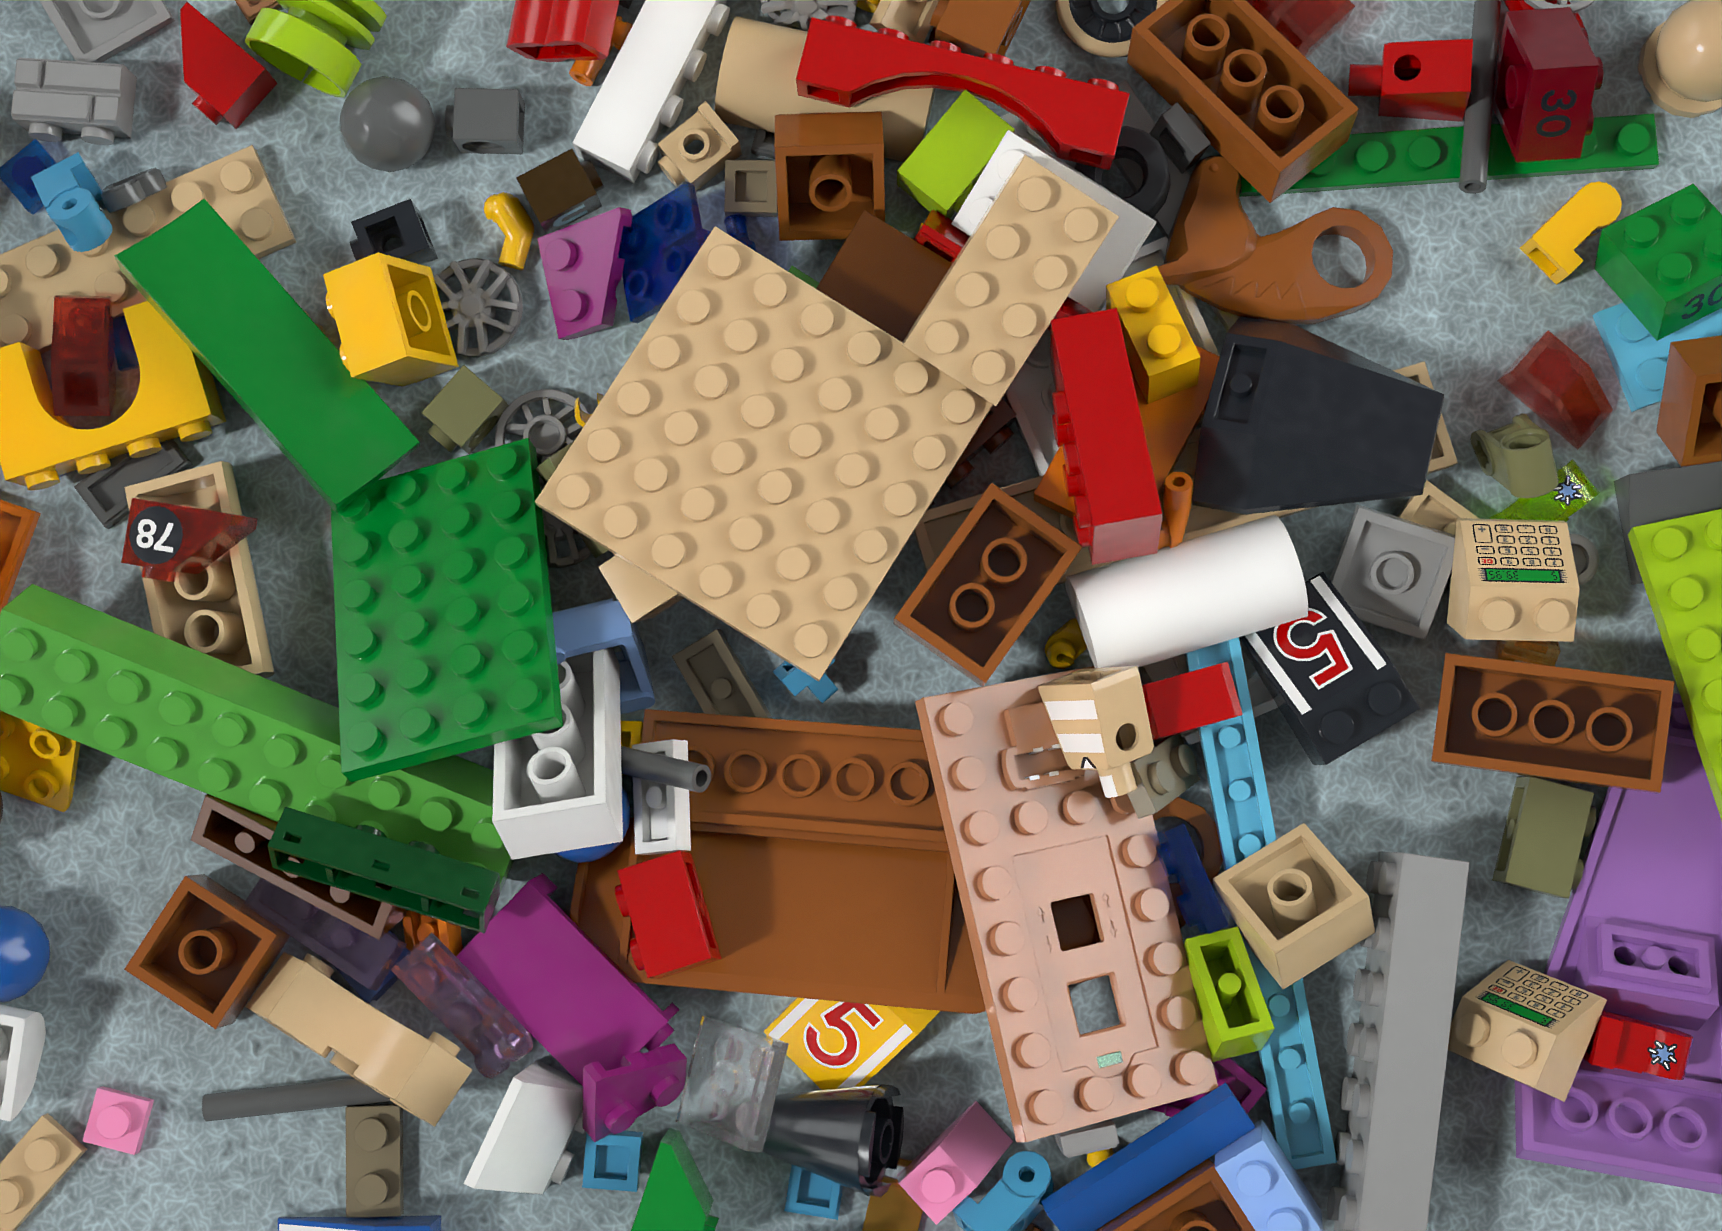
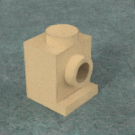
[657,101,742,193]

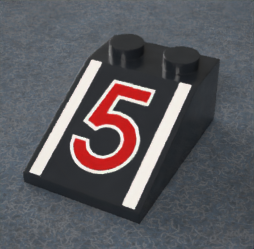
[1239,572,1420,765]

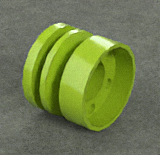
[245,0,387,98]

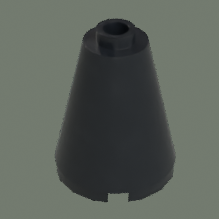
[747,1084,904,1198]

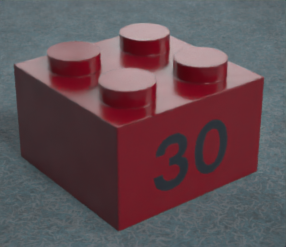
[1493,7,1604,162]

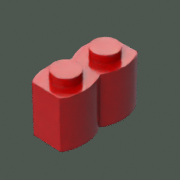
[506,0,619,62]

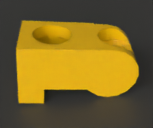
[1519,181,1622,285]

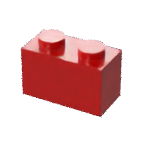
[615,850,722,979]

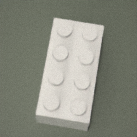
[492,647,623,860]

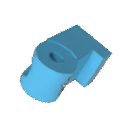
[31,152,113,252]
[952,1151,1054,1231]

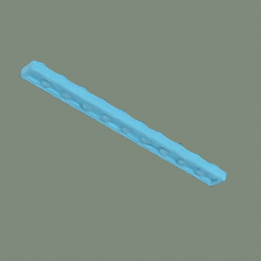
[1184,637,1337,1170]

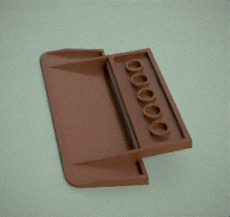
[570,709,986,1014]

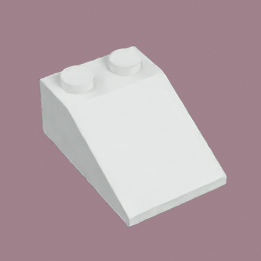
[951,130,1157,312]
[464,1060,586,1194]

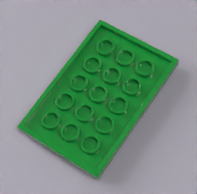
[331,438,563,782]

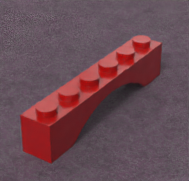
[796,15,1130,170]

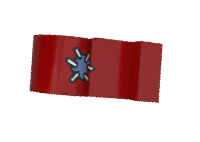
[1583,1010,1693,1080]

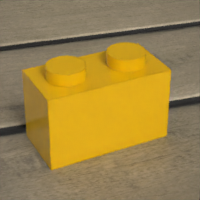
[1106,265,1200,404]

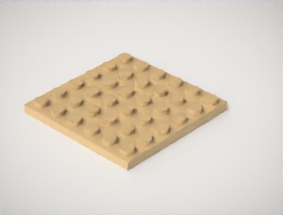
[535,226,993,681]

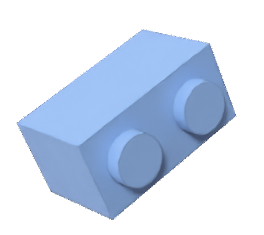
[1215,1119,1323,1231]

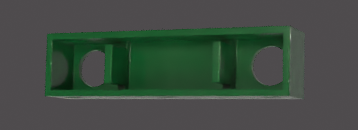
[268,807,500,934]

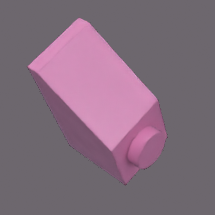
[897,1101,1013,1225]

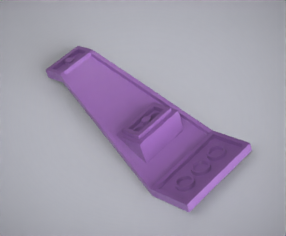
[1515,693,1722,1194]

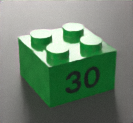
[1594,184,1722,341]

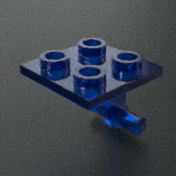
[618,182,757,324]

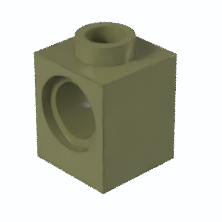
[421,365,509,454]

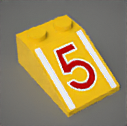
[763,997,940,1090]

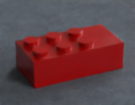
[1050,308,1163,565]

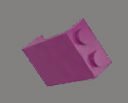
[455,873,680,1086]

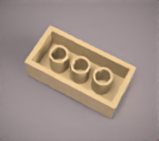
[902,155,1119,406]

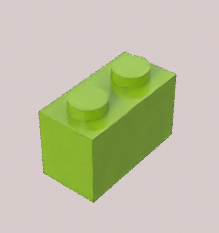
[897,90,1015,219]
[1183,926,1275,1062]

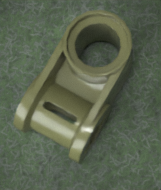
[1470,413,1559,498]

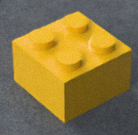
[323,252,459,387]

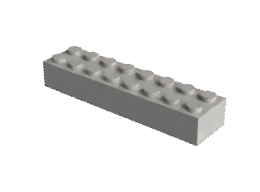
[1327,851,1470,1231]

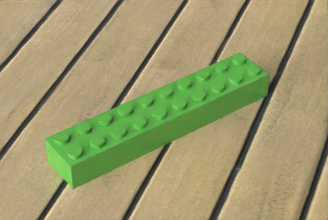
[0,584,515,891]

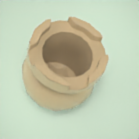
[1638,0,1722,118]

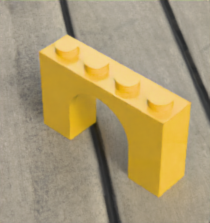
[0,301,227,491]

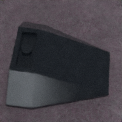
[1192,316,1444,515]

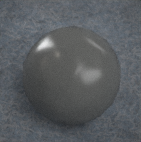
[340,76,435,172]

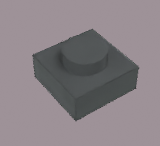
[1149,102,1211,174]

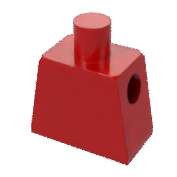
[1348,39,1473,122]

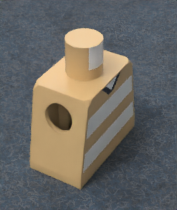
[1038,666,1154,798]

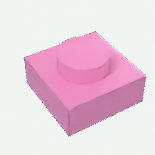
[83,1086,154,1155]

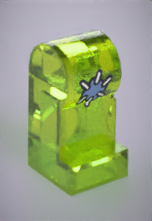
[1489,459,1600,522]

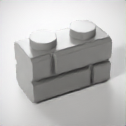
[11,57,137,145]

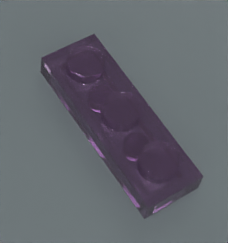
[244,878,407,991]

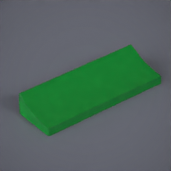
[114,199,420,513]

